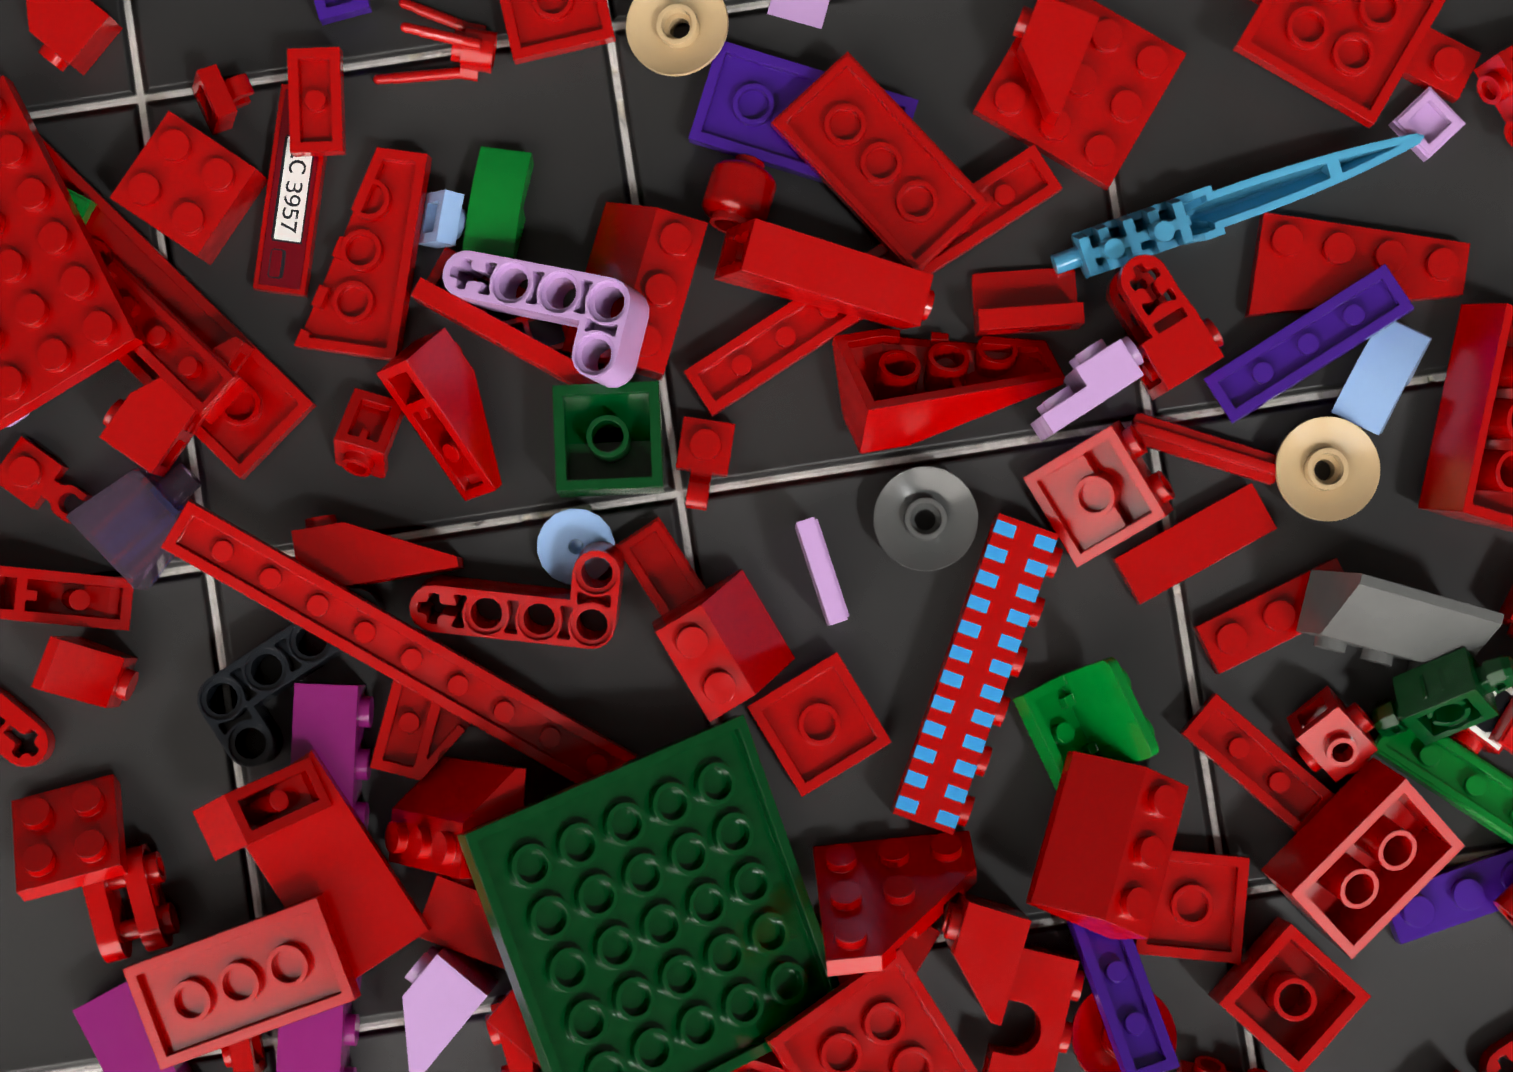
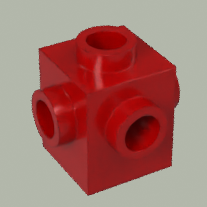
[1287,685,1378,782]

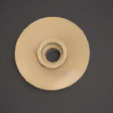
[626,0,729,77]
[1275,416,1380,522]

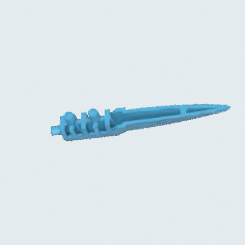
[1051,133,1425,278]

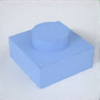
[419,189,466,249]

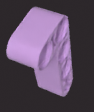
[442,251,649,388]

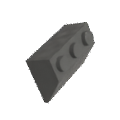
[1296,570,1505,671]

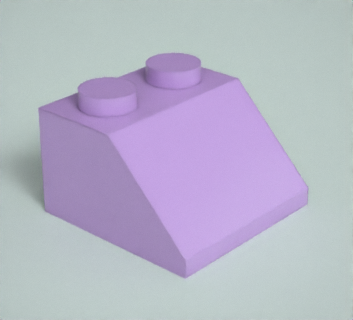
[402,946,499,1072]

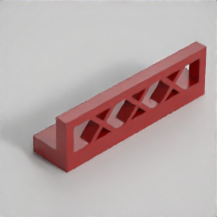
[411,247,608,385]

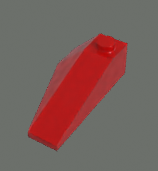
[832,328,1065,454]

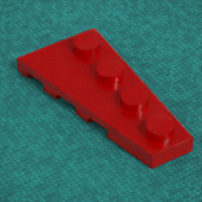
[294,147,432,361]
[1245,212,1470,317]

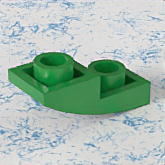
[462,146,534,259]

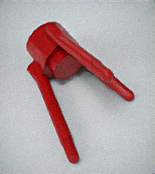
[373,0,498,85]

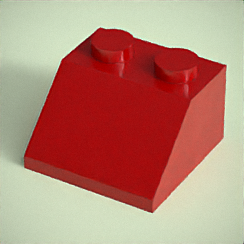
[652,568,795,722]
[940,893,1032,1026]

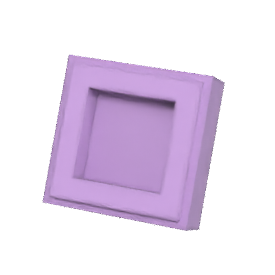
[1388,86,1466,162]

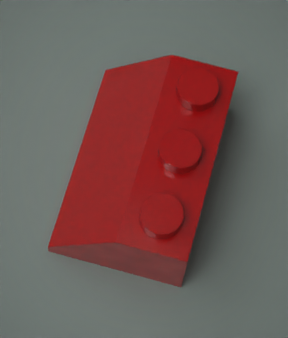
[562,202,708,381]
[1026,751,1189,939]
[385,757,526,879]

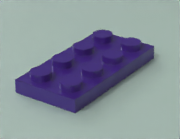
[688,41,918,184]

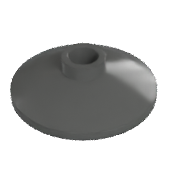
[873,466,978,571]

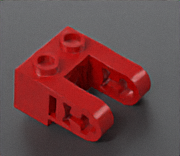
[1106,255,1225,400]

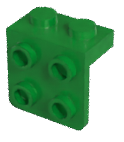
[1012,657,1159,792]

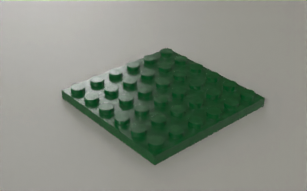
[457,714,840,1072]

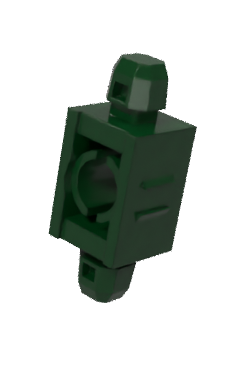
[1371,647,1513,745]

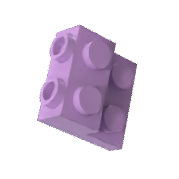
[1030,336,1144,442]

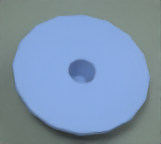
[537,508,615,585]

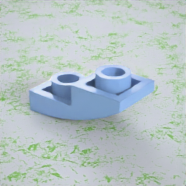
[1331,321,1432,436]

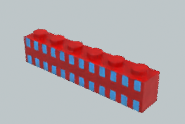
[890,513,1063,835]

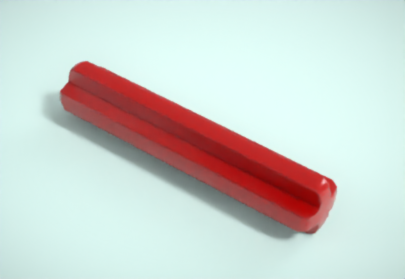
[1130,413,1277,485]

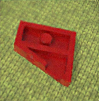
[370,680,471,781]

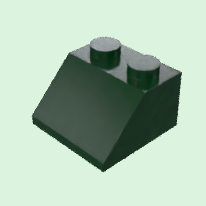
[552,381,665,498]

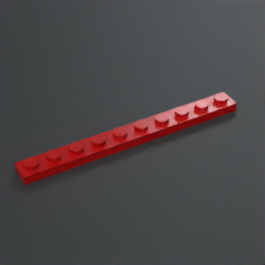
[161,499,639,783]

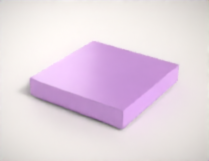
[795,517,849,626]

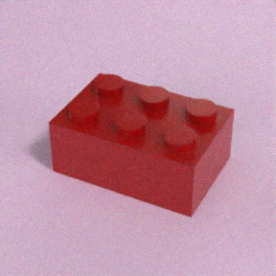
[1261,757,1465,959]

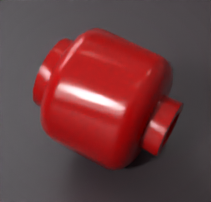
[702,154,777,234]

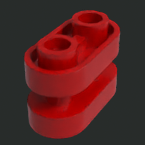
[82,844,180,963]

